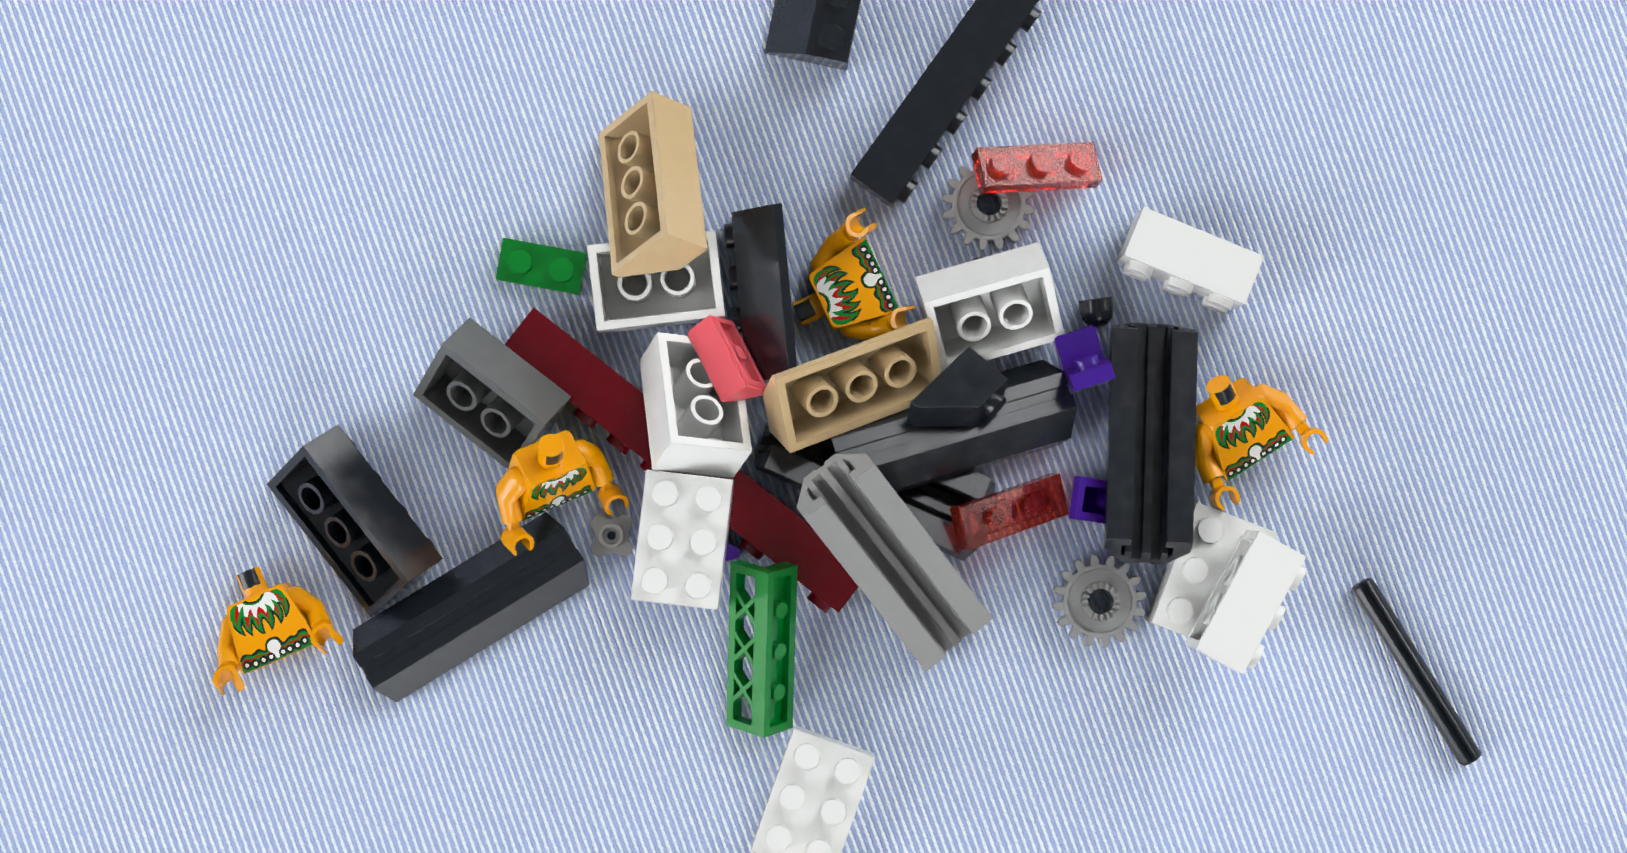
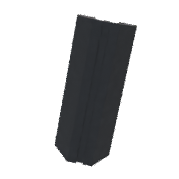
[1104,323,1198,565]
[831,359,1077,493]
[754,421,996,561]
[353,512,590,702]

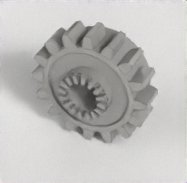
[941,157,1035,252]
[1052,554,1147,648]

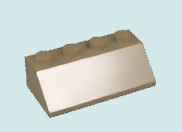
[599,91,707,277]
[762,317,942,453]

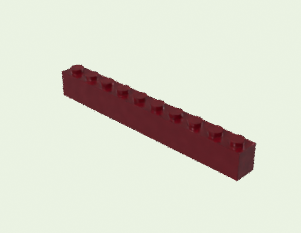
[505,307,858,613]

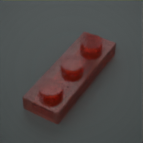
[971,142,1103,194]
[949,473,1069,550]

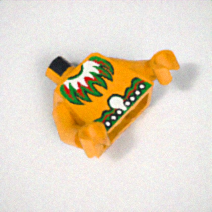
[792,208,916,340]
[1195,375,1328,511]
[496,430,629,556]
[213,566,344,696]

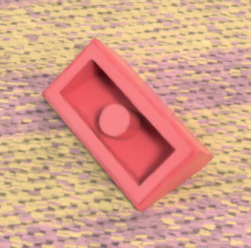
[688,315,766,402]

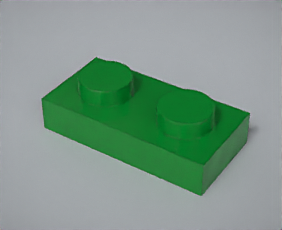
[496,238,588,296]

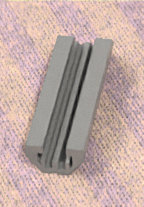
[797,453,993,671]

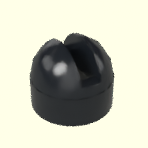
[1078,297,1114,328]

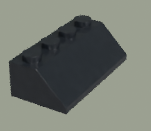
[764,0,862,71]
[724,203,797,383]
[267,425,443,617]

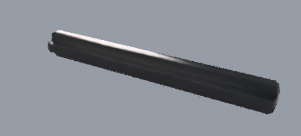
[1352,578,1481,766]

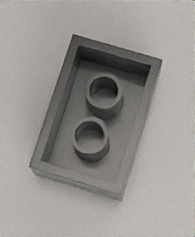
[413,318,571,469]

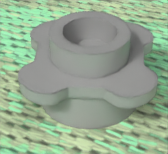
[590,515,633,557]

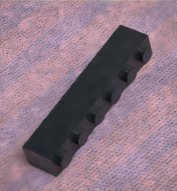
[850,0,1042,208]

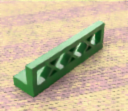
[726,560,798,738]

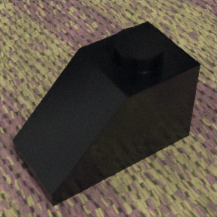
[908,347,1008,427]

